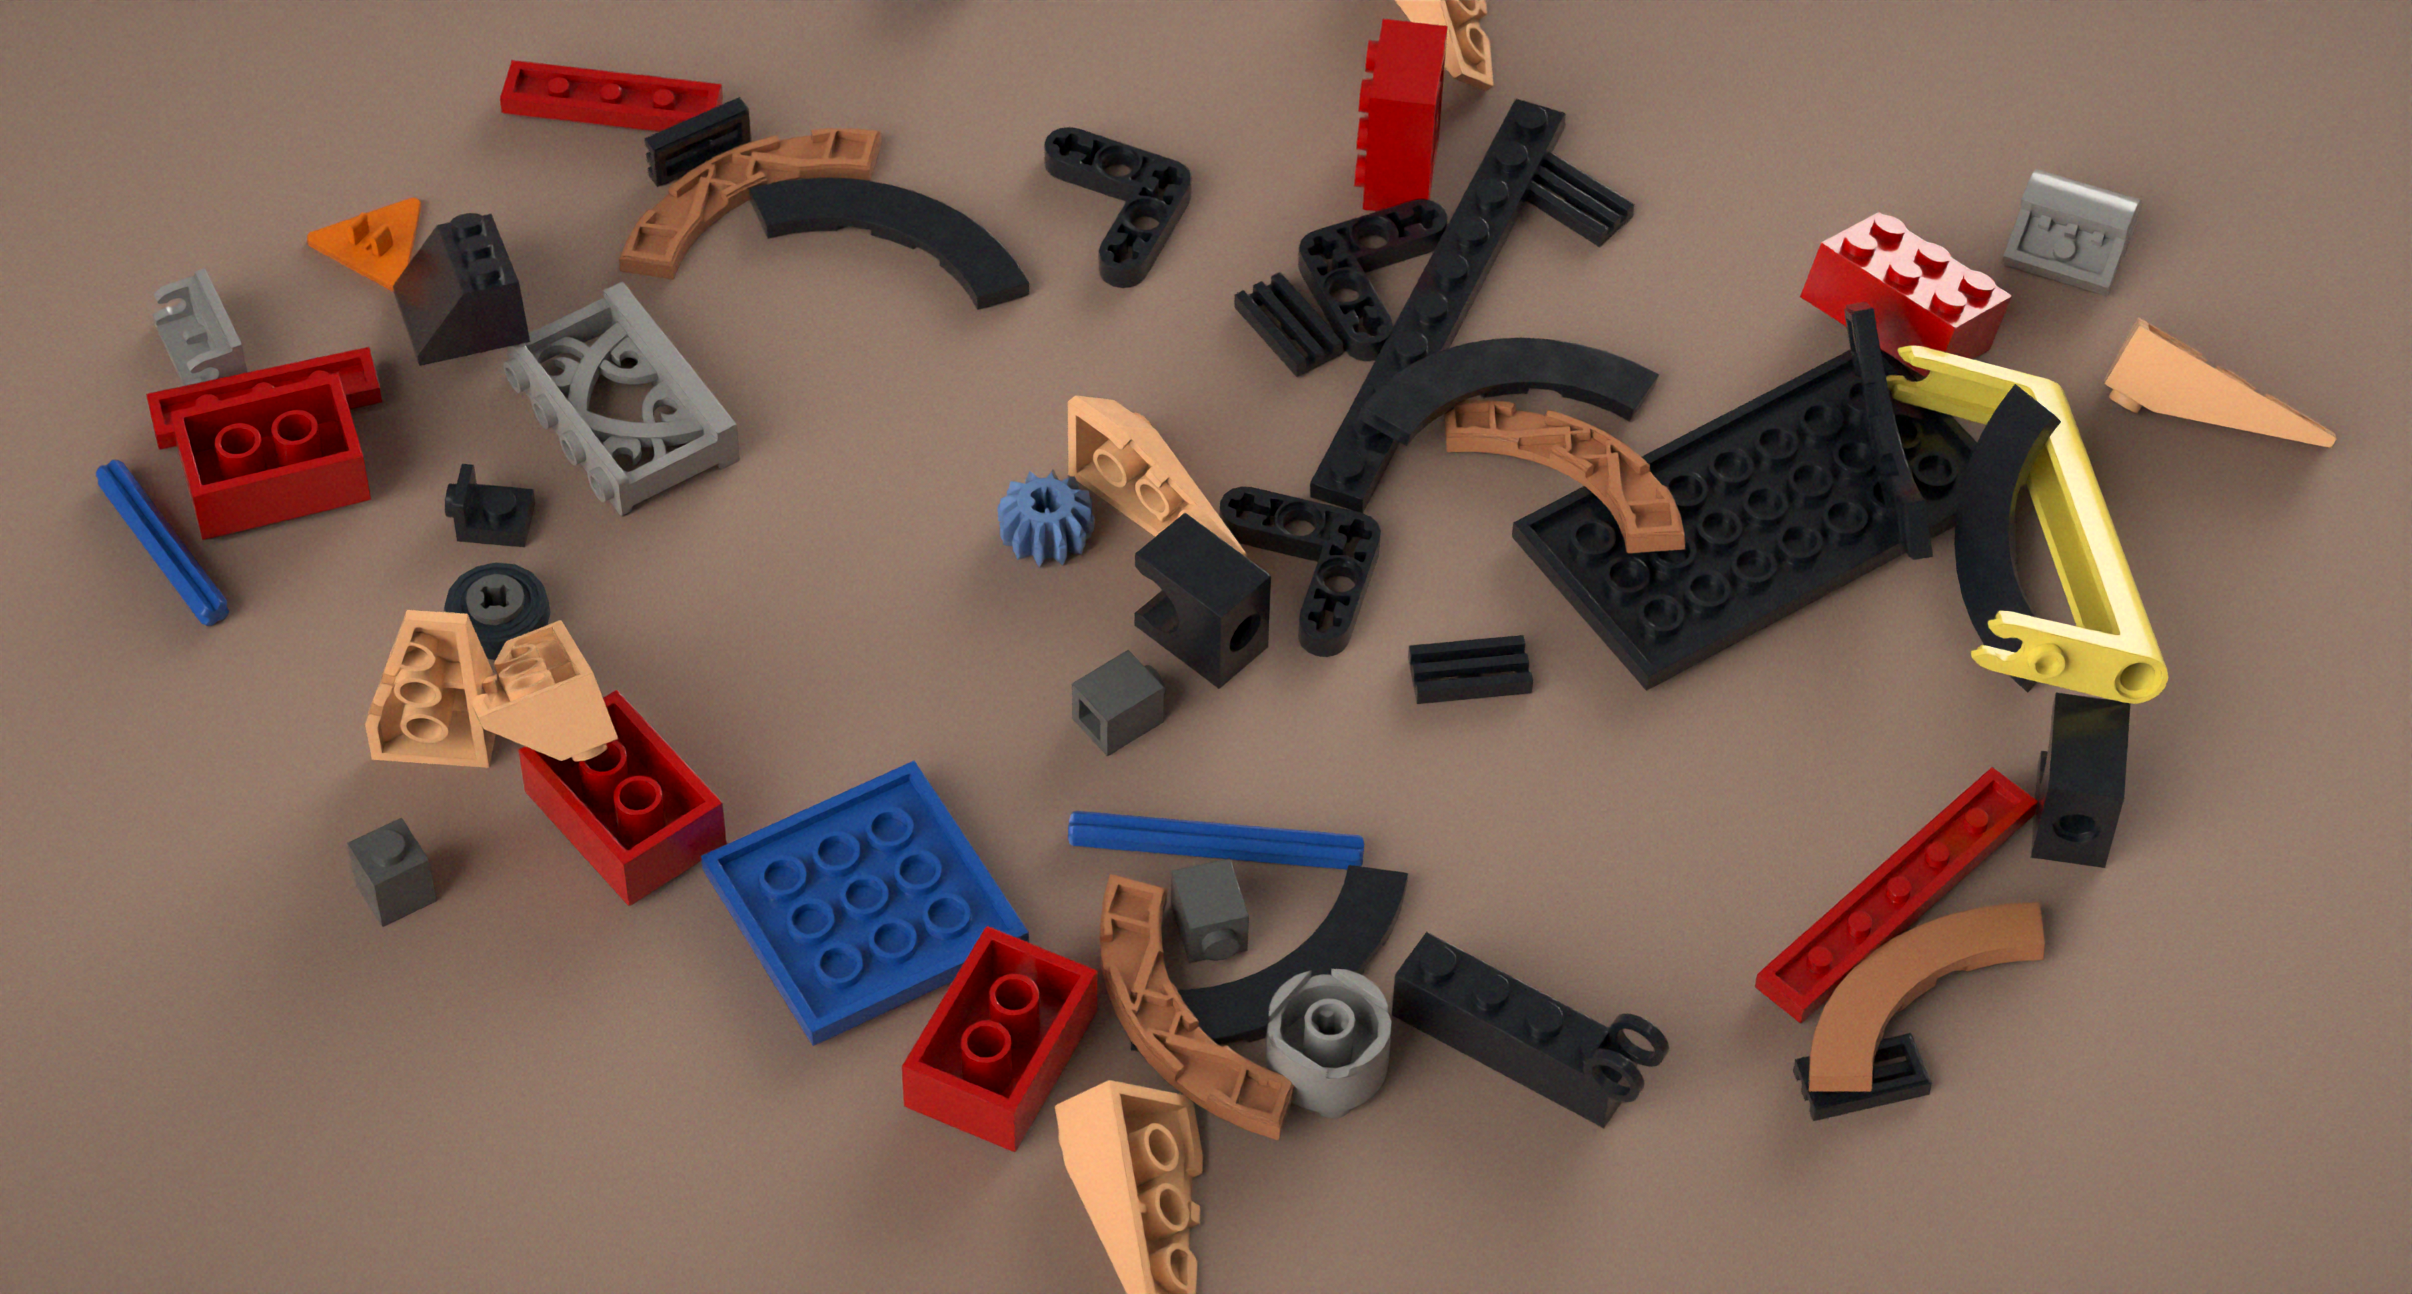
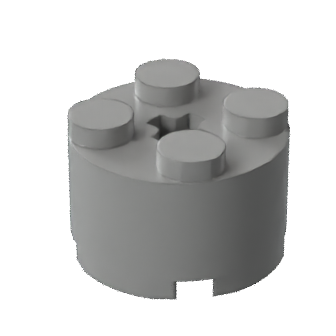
[1266,969,1392,1119]

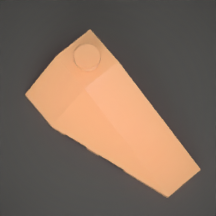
[1395,0,1493,91]
[2104,317,2337,448]
[1068,395,1246,557]
[365,610,496,768]
[471,620,618,761]
[1055,1080,1203,1294]

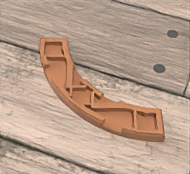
[619,128,881,279]
[1444,400,1685,553]
[1099,874,1294,1141]
[1809,902,2045,1092]

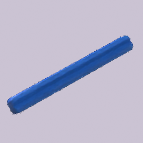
[1068,811,1364,870]

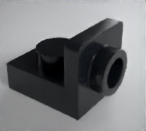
[445,464,535,548]

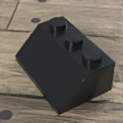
[393,213,530,366]

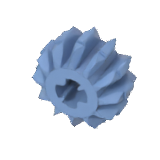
[998,469,1094,567]

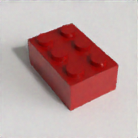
[1354,19,1448,211]
[1800,212,2012,378]
[170,373,371,540]
[518,690,727,906]
[902,926,1097,1153]

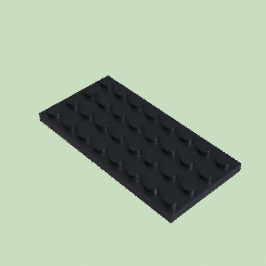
[1512,349,1977,691]

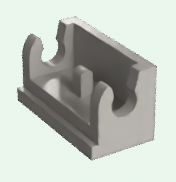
[152,268,247,386]

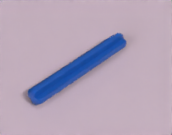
[96,460,229,626]

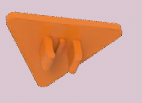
[307,197,421,292]

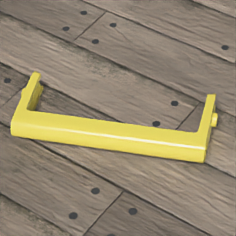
[1886,346,2168,704]

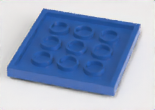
[701,760,1029,1046]

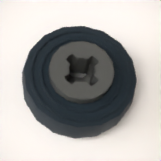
[444,562,550,660]

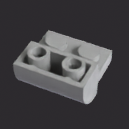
[2003,169,2142,296]

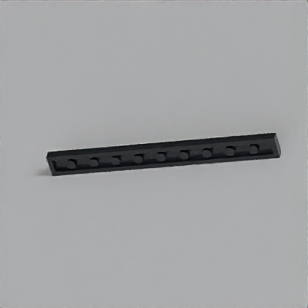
[1310,98,1566,513]

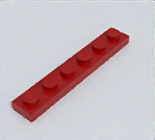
[1755,767,2038,1024]

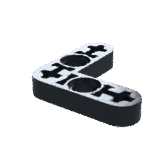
[1044,127,1192,288]
[1298,199,1448,362]
[1219,486,1381,657]

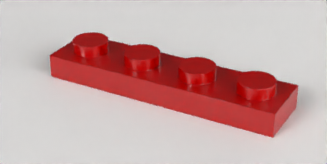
[500,60,723,132]
[146,347,382,450]

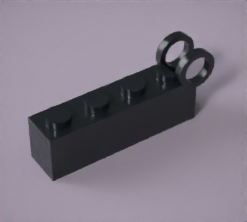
[1392,932,1669,1128]

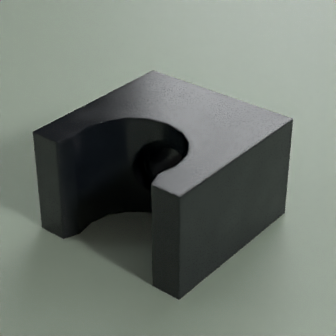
[1134,513,1271,689]
[2030,692,2131,868]

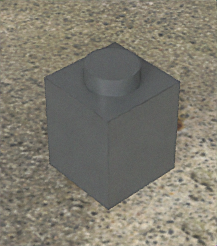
[1072,650,1166,756]
[347,817,437,927]
[1171,858,1249,963]

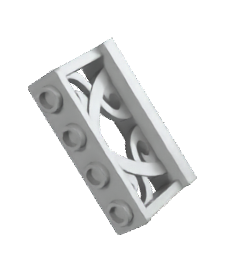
[503,282,740,516]

